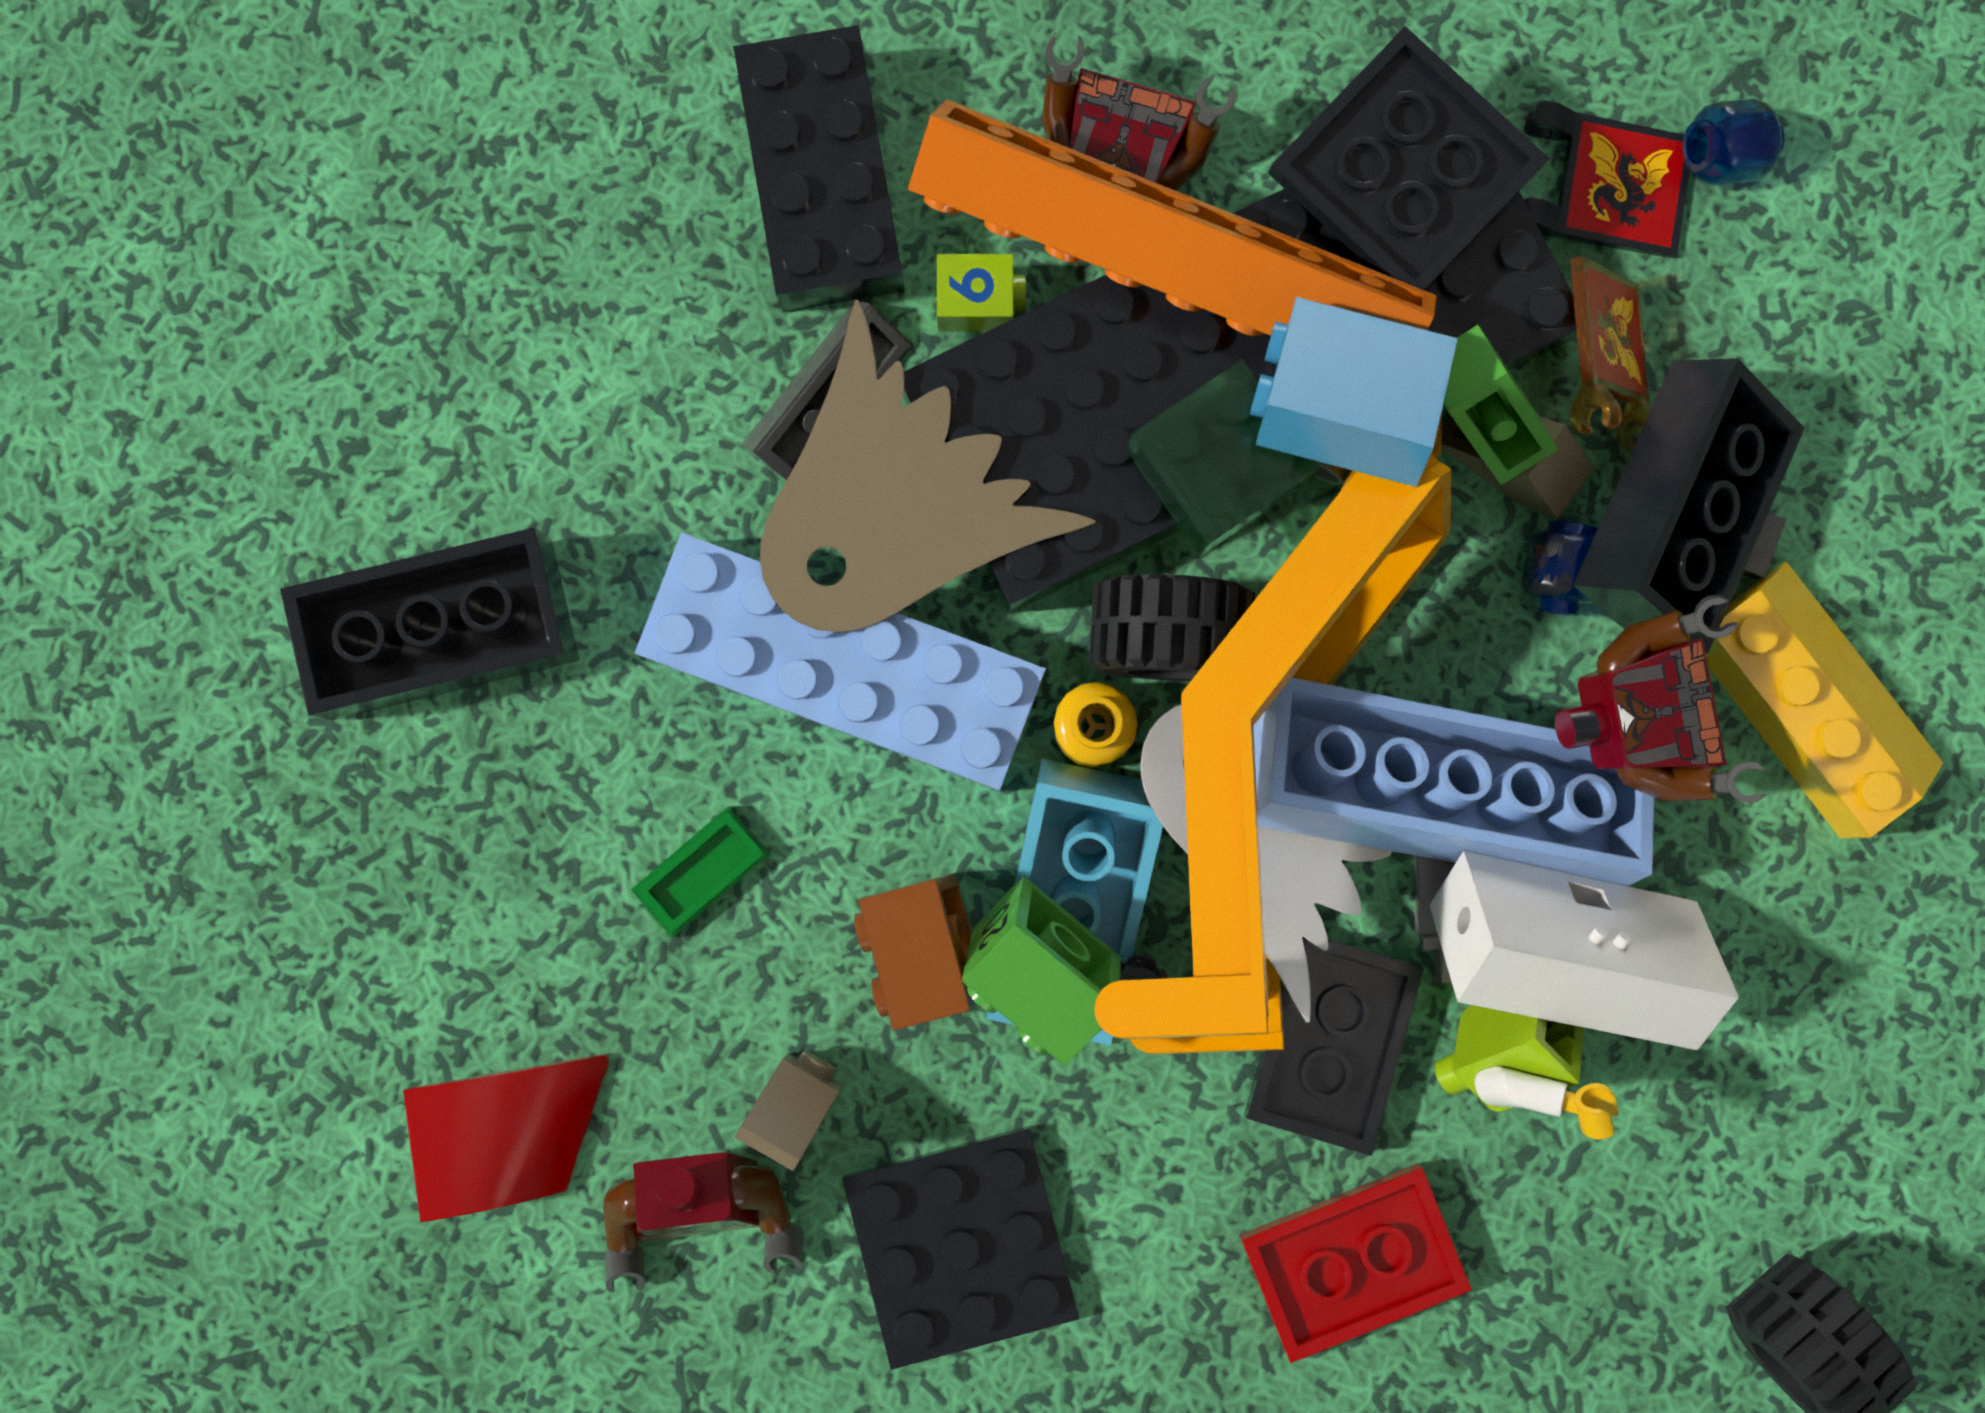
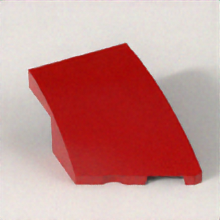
[403,1054,610,1223]

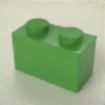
[1443,324,1559,485]

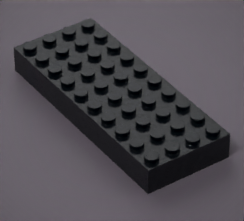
[903,189,1588,613]

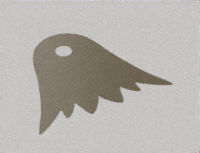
[760,300,1096,632]

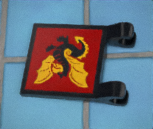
[1524,100,1695,258]

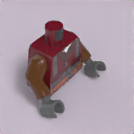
[1041,32,1239,191]
[1555,595,1766,803]
[603,1152,804,1292]

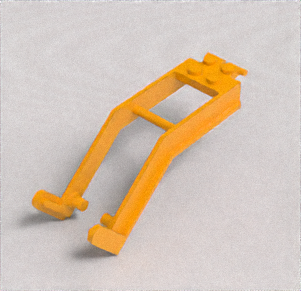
[1094,412,1451,1054]

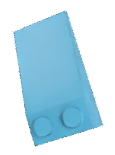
[986,758,1163,1046]

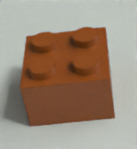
[854,872,978,1031]

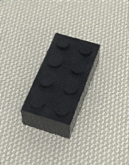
[733,25,905,312]
[1573,358,1805,654]
[280,527,580,720]

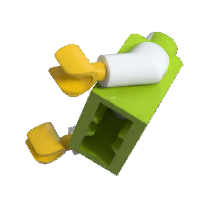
[1435,1005,1619,1140]

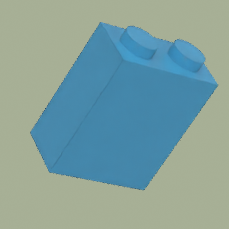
[1250,297,1458,487]

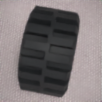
[1089,574,1256,682]
[1726,1254,1916,1413]

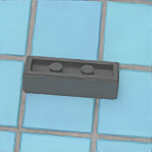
[740,301,913,481]

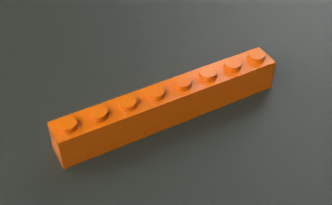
[907,99,1437,336]

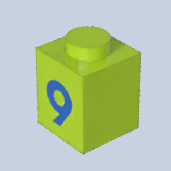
[937,254,1026,332]

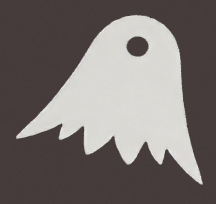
[1140,705,1391,1023]

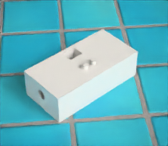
[1429,850,1739,1050]

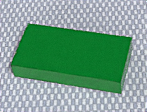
[631,806,771,938]

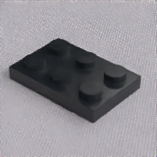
[1244,937,1424,1156]

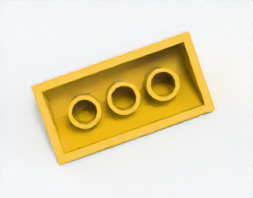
[1706,561,1943,839]

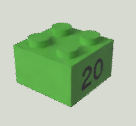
[962,875,1121,1066]

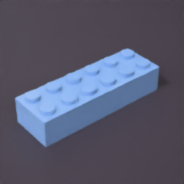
[635,532,1046,791]
[1254,677,1654,886]

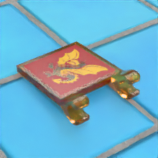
[1570,256,1652,451]

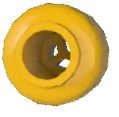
[1053,682,1138,768]

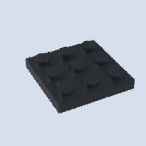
[1268,26,1549,290]
[842,1126,1079,1370]

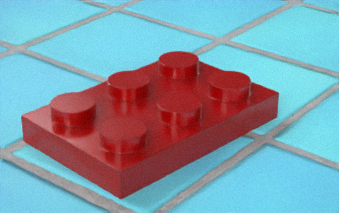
[1239,1163,1472,1363]

